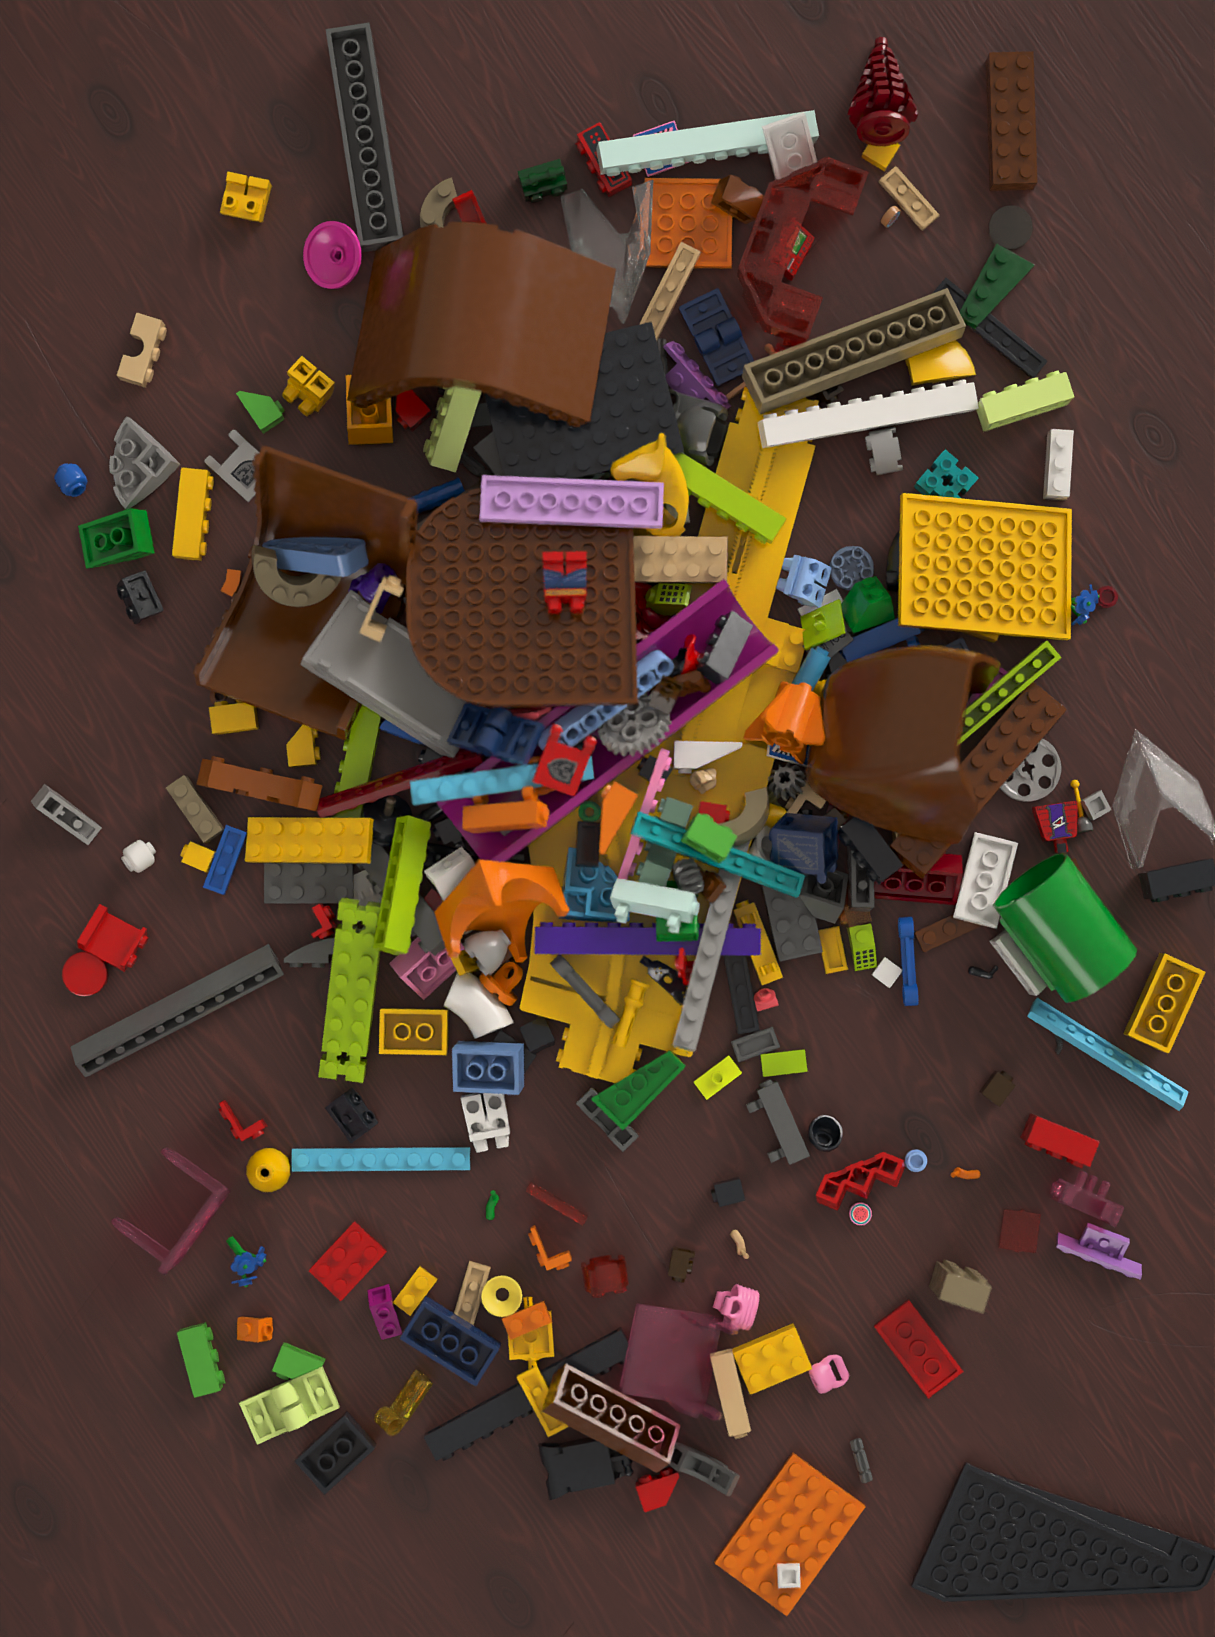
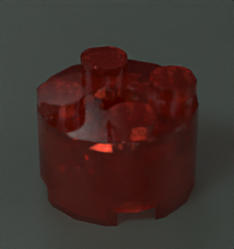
[581,1255,629,1297]

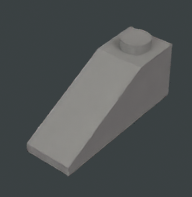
[31,784,102,845]

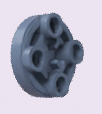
[829,546,874,591]

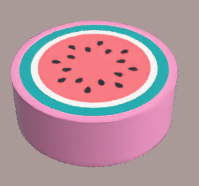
[849,1202,872,1225]

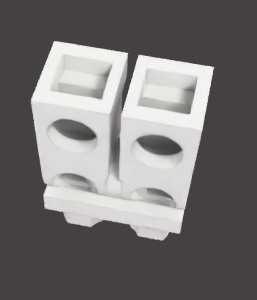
[461,1093,510,1152]

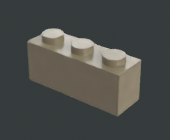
[166,775,224,843]

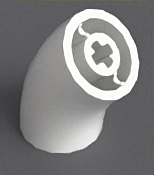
[443,972,514,1039]

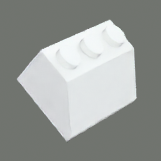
[989,929,1047,996]

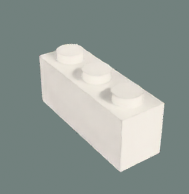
[1043,429,1074,501]

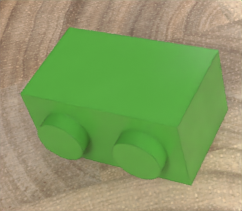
[680,813,737,863]

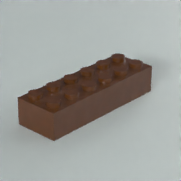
[986,51,1038,191]
[542,1364,681,1472]

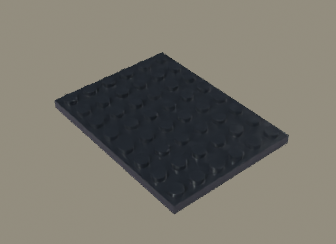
[484,322,684,479]

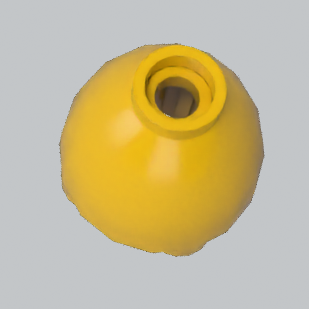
[246,1148,291,1192]

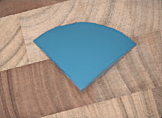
[559,847,630,922]

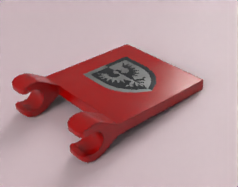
[532,724,596,796]

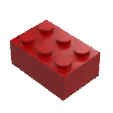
[1020,1113,1100,1168]

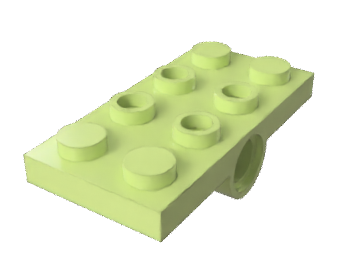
[239,1366,340,1444]

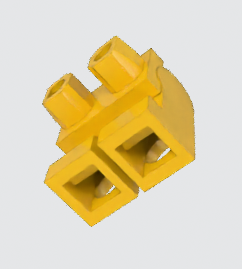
[220,172,272,223]
[282,356,335,417]

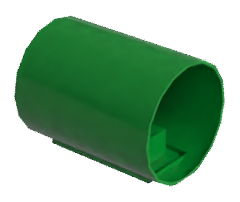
[993,853,1137,1003]

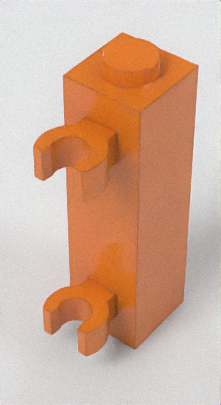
[463,786,549,833]

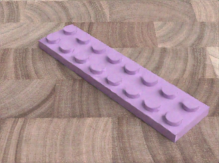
[480,475,664,529]

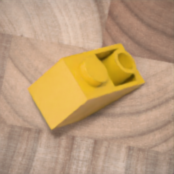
[286,725,321,768]

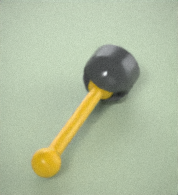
[1071,780,1093,833]

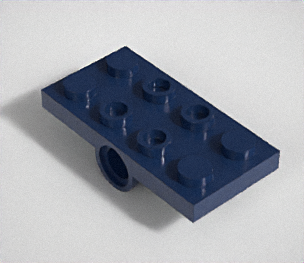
[678,288,754,387]
[446,702,545,766]

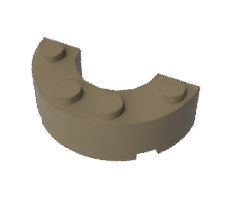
[420,177,457,228]
[252,545,341,607]

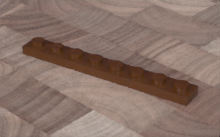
[914,858,1084,953]

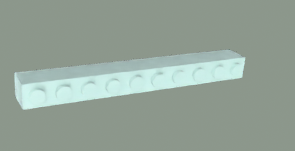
[596,110,819,176]

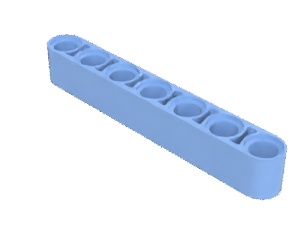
[537,650,674,750]

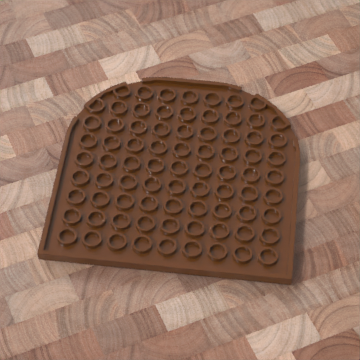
[406,488,638,707]

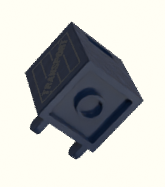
[769,813,838,884]

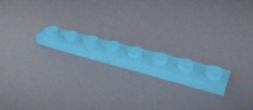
[410,756,594,805]
[1027,998,1188,1111]
[292,1147,470,1172]

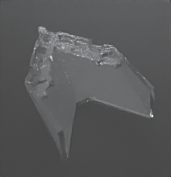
[561,180,653,324]
[1112,729,1215,869]

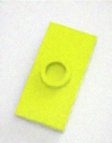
[693,1055,742,1100]

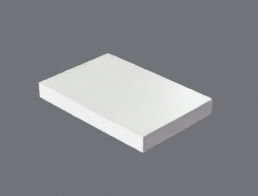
[762,112,821,189]

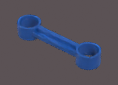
[898,917,919,1006]

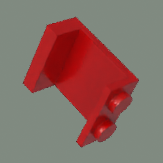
[77,904,149,972]

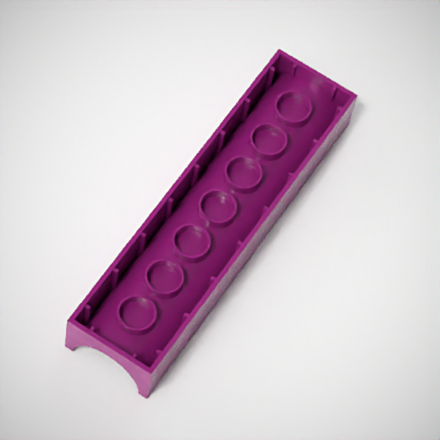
[436,579,780,862]

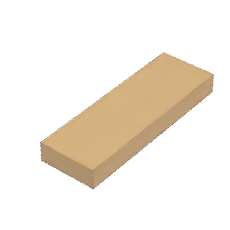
[879,166,939,231]
[454,1261,491,1325]

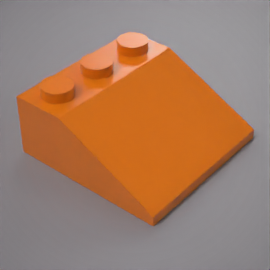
[599,781,638,856]

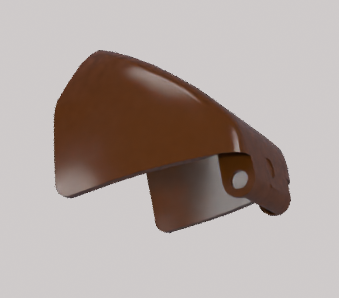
[805,646,1000,844]

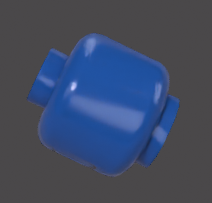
[54,463,88,497]

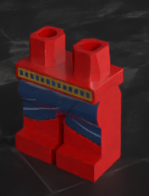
[542,551,587,614]

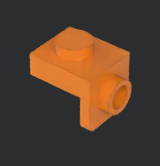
[237,1316,273,1342]

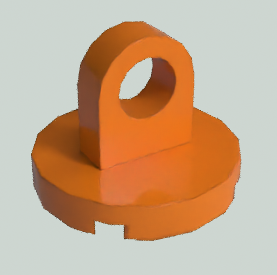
[479,962,523,1006]

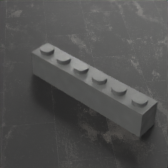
[356,843,445,956]

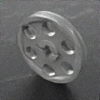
[1000,739,1061,802]

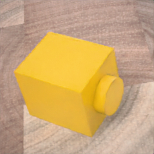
[180,841,216,872]

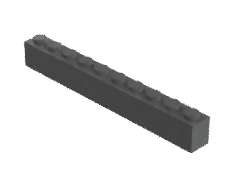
[71,944,284,1078]

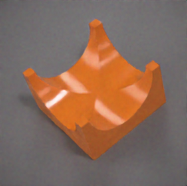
[434,860,569,963]

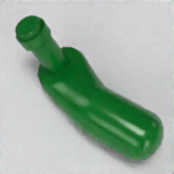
[486,1190,499,1220]

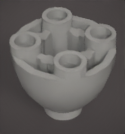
[462,929,511,976]

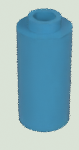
[791,646,831,691]

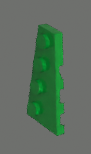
[591,1050,686,1130]

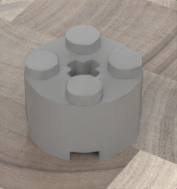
[865,427,903,475]

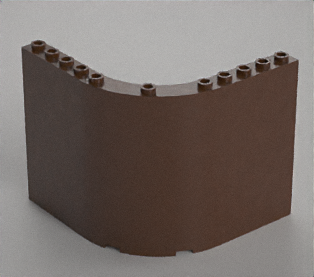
[347,222,616,427]
[193,446,417,740]

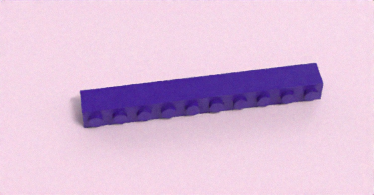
[535,922,761,955]

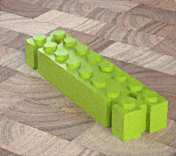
[318,898,381,1083]

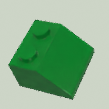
[841,576,895,633]

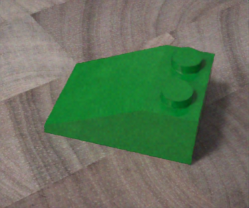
[78,508,155,569]

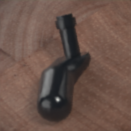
[968,965,998,979]

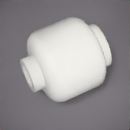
[121,840,156,873]

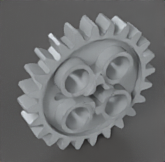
[598,693,671,756]

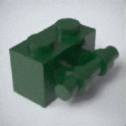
[517,159,568,203]

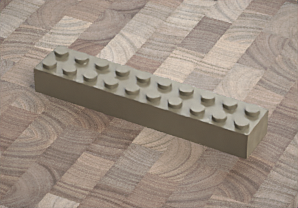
[742,288,966,415]

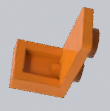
[528,1225,572,1271]

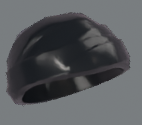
[808,1115,843,1152]

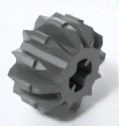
[768,762,806,801]
[672,858,704,895]

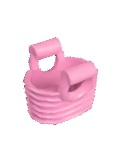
[713,1284,759,1331]

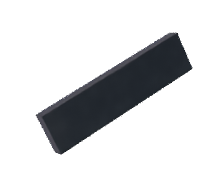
[723,955,760,1035]

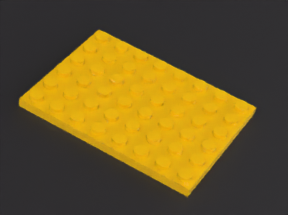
[898,493,1072,641]

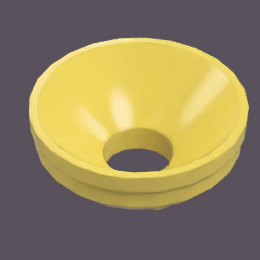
[481,1275,522,1317]

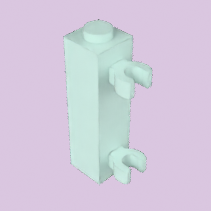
[610,878,699,933]

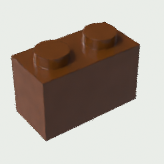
[711,175,766,224]

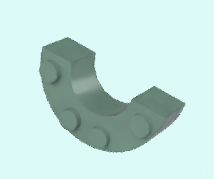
[636,797,693,887]

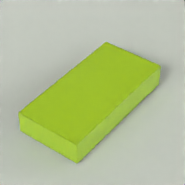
[760,1049,808,1077]

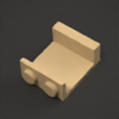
[359,575,405,642]

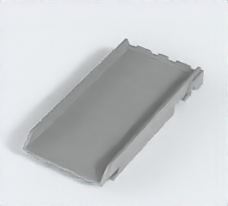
[300,590,479,758]

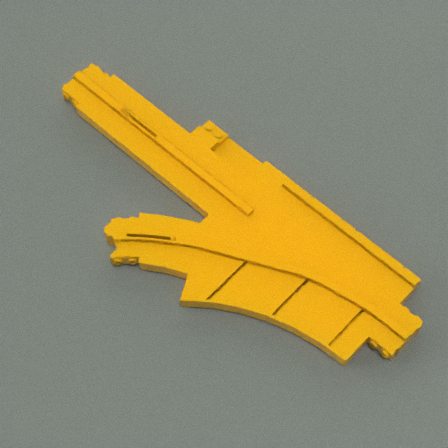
[520,387,821,1084]

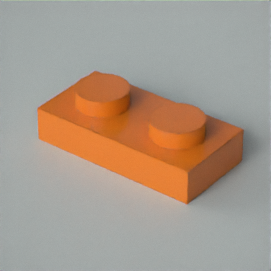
[502,1301,552,1340]

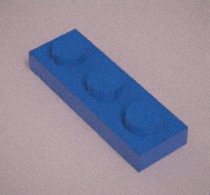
[203,825,247,895]

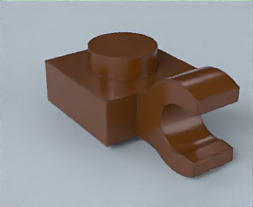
[698,866,727,903]

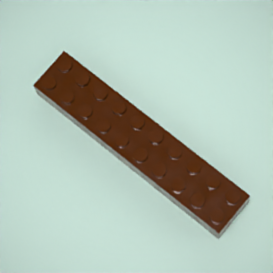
[890,682,1067,879]

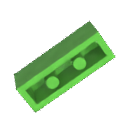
[177,1322,225,1398]

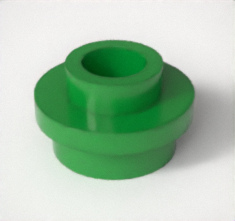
[578,801,601,822]

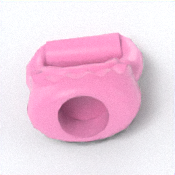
[809,1355,850,1394]

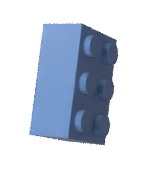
[452,1041,524,1095]

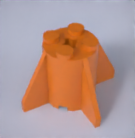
[743,682,825,764]

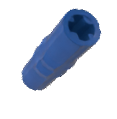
[409,478,465,514]

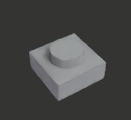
[1080,790,1111,821]

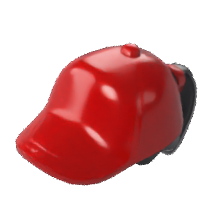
[667,634,701,678]

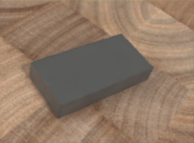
[731,1026,780,1062]

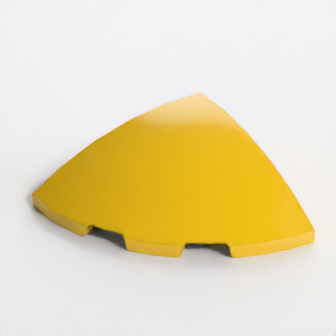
[905,340,976,386]

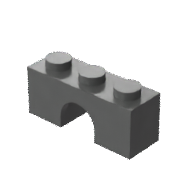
[576,1087,639,1152]

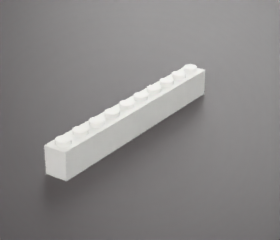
[757,380,979,449]

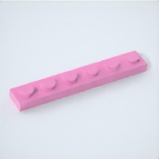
[618,748,672,880]

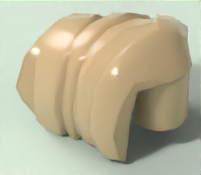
[690,768,716,794]

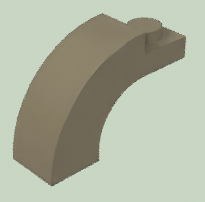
[718,788,769,847]

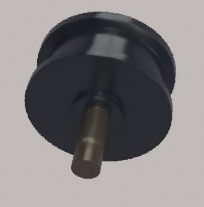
[361,795,412,846]

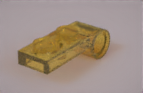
[374,1370,433,1436]

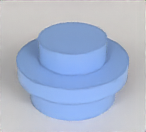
[905,1149,927,1172]

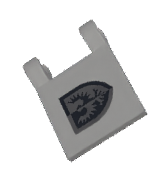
[205,430,259,503]

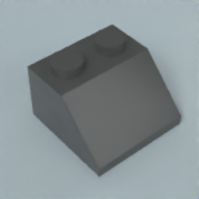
[800,870,849,924]

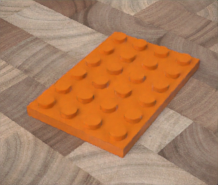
[714,1452,866,1616]

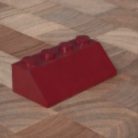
[874,854,963,905]

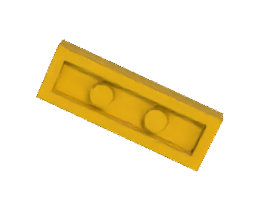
[517,1365,568,1437]

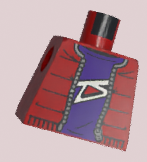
[1032,801,1078,853]

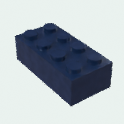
[400,1296,501,1386]

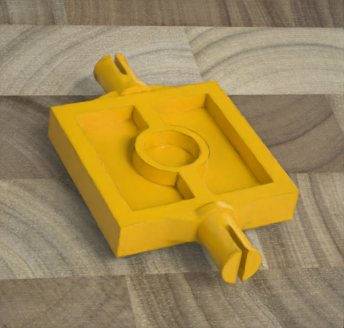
[508,1297,554,1369]

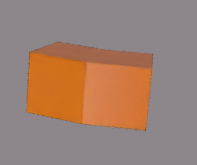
[221,569,243,597]

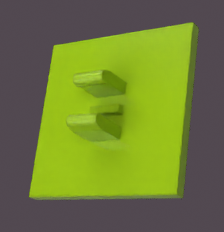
[800,599,845,651]

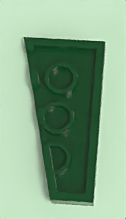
[959,244,1035,329]

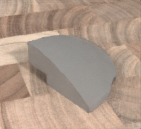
[109,417,180,509]

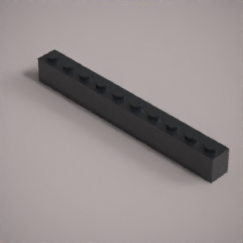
[424,1327,634,1461]

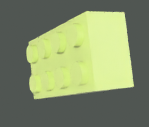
[976,371,1074,432]
[423,387,481,472]

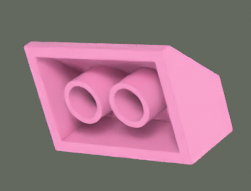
[389,937,465,1000]

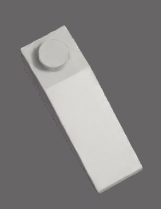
[674,741,742,774]

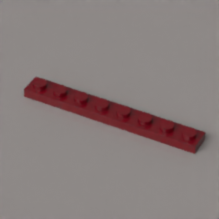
[317,749,484,818]

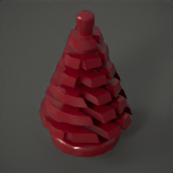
[847,37,918,146]

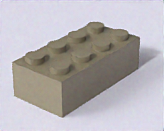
[929,1260,991,1313]

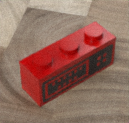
[575,122,632,197]

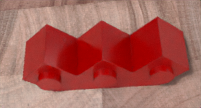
[816,1152,905,1211]

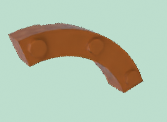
[196,756,322,811]

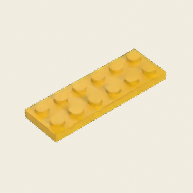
[245,817,373,864]

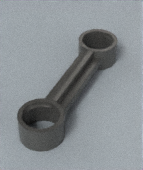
[550,954,620,1029]

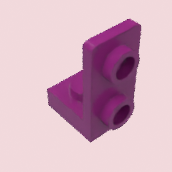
[367,1284,402,1340]

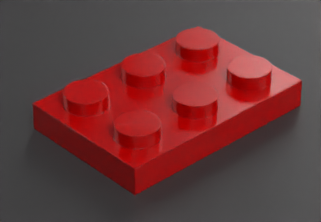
[309,1221,387,1301]

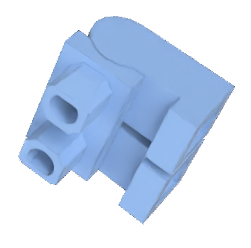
[776,555,832,608]

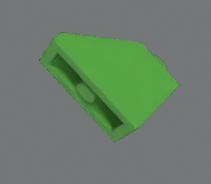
[236,391,285,434]
[272,1342,326,1380]

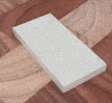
[953,832,1018,929]

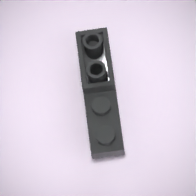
[284,938,335,968]

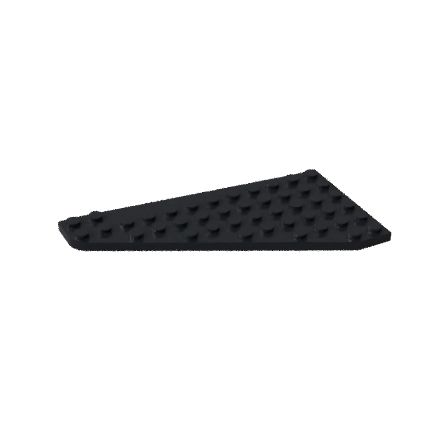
[911,1462,1215,1602]

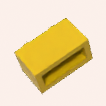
[209,700,259,735]

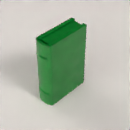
[656,881,699,942]

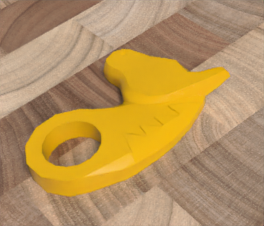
[610,433,689,536]

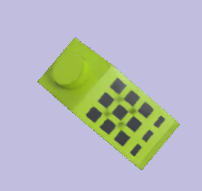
[645,583,692,616]
[847,923,877,971]

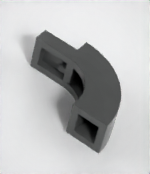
[668,1442,740,1496]

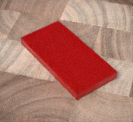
[874,1299,963,1399]

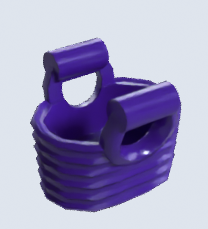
[348,563,397,614]

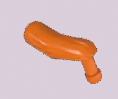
[951,1167,981,1179]

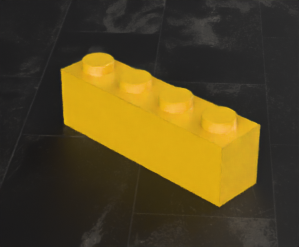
[172,468,214,561]

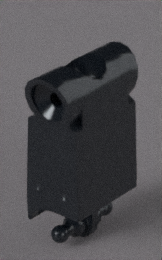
[538,1437,633,1500]

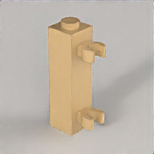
[710,1349,751,1438]

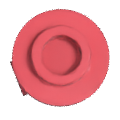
[754,988,779,1012]

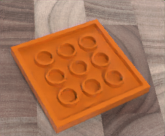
[643,178,732,269]

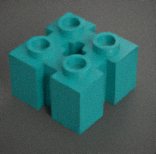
[913,449,978,498]

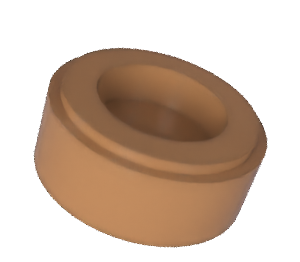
[881,206,901,228]

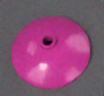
[303,221,361,289]

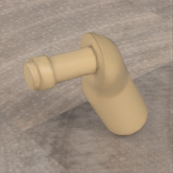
[730,1230,749,1259]

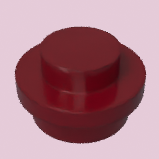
[1097,586,1118,608]

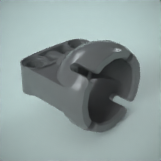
[669,389,729,466]

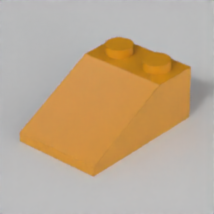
[346,375,393,445]

